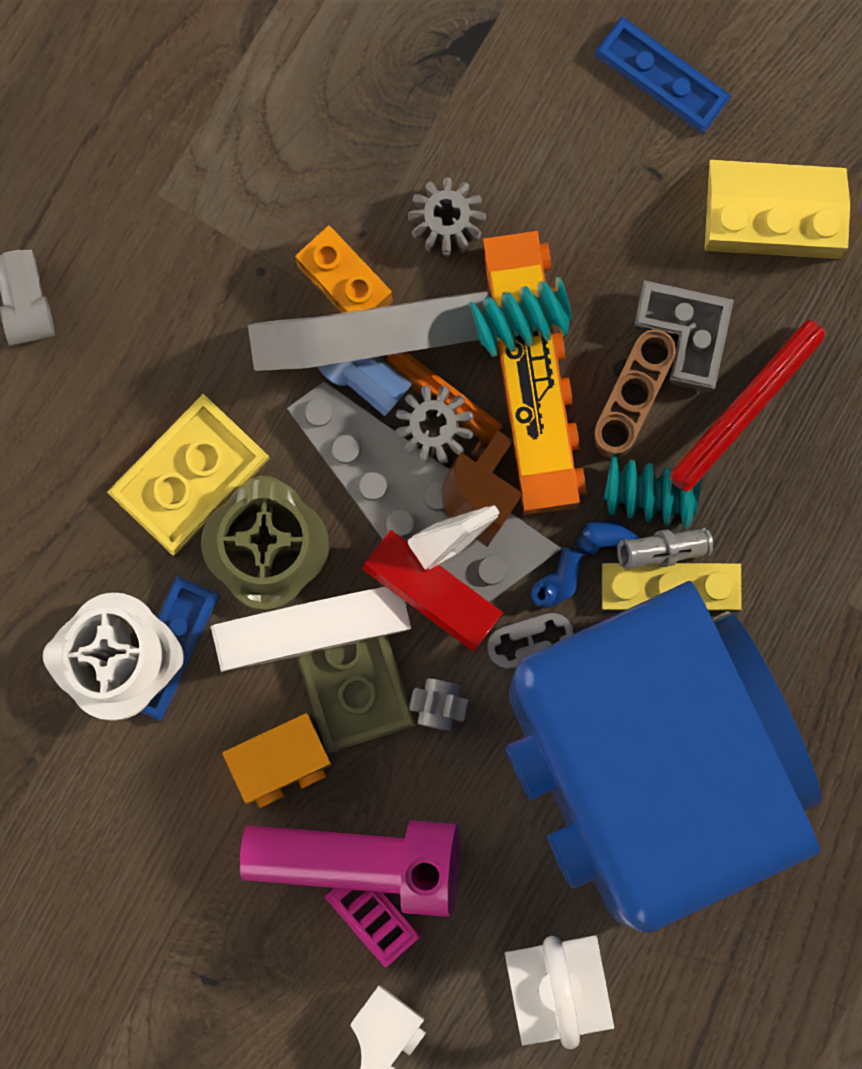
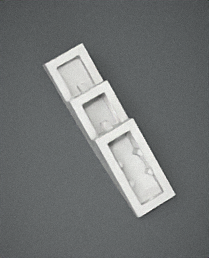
[211,587,411,672]

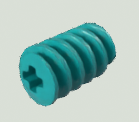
[469,276,572,357]
[603,456,703,530]

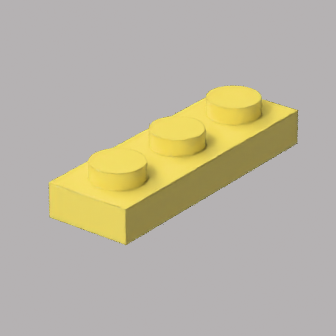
[601,563,742,611]

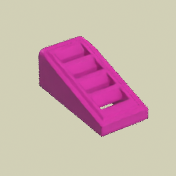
[324,888,421,968]

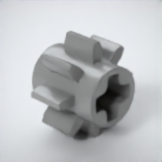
[409,678,469,731]

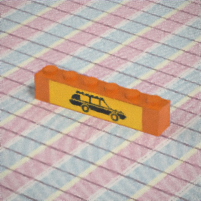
[482,231,587,516]

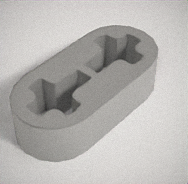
[487,613,573,669]

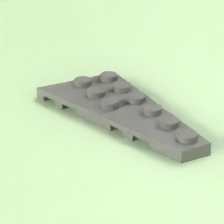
[287,382,561,602]

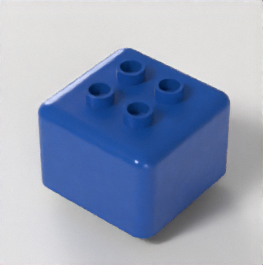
[505,580,822,933]

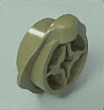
[201,475,329,613]

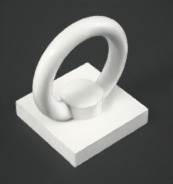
[504,935,614,1049]

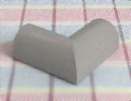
[633,280,734,392]

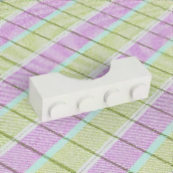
[350,985,426,1069]

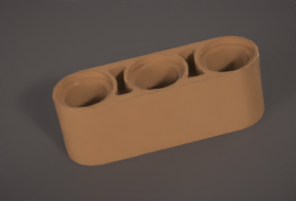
[593,329,676,459]

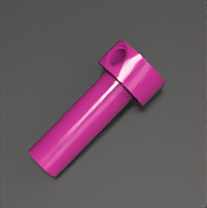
[240,820,460,917]

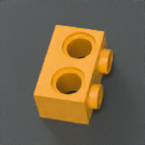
[295,225,393,313]

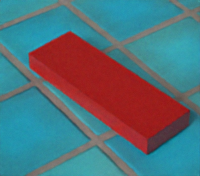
[362,530,504,652]

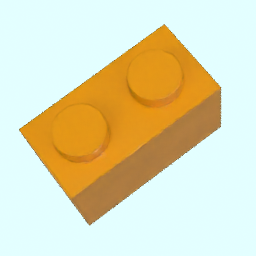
[222,713,332,809]

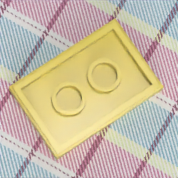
[107,394,270,557]

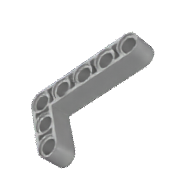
[247,290,491,371]

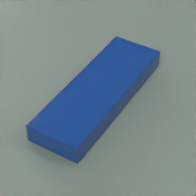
[594,16,732,135]
[132,576,220,722]

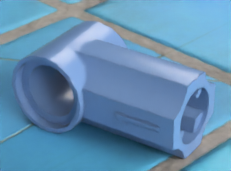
[318,356,412,416]

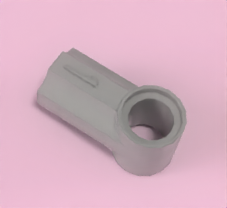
[0,249,55,346]

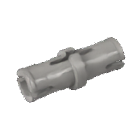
[617,527,713,570]

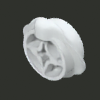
[43,592,184,721]

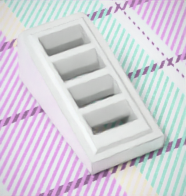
[408,505,500,570]

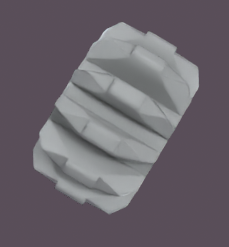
[408,177,486,257]
[395,385,474,463]

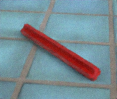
[670,320,826,492]

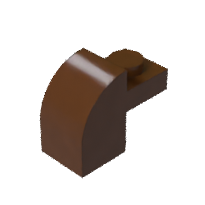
[441,431,523,547]

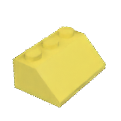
[705,160,850,259]

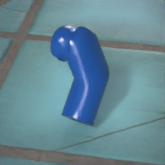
[577,520,640,555]
[531,547,584,608]

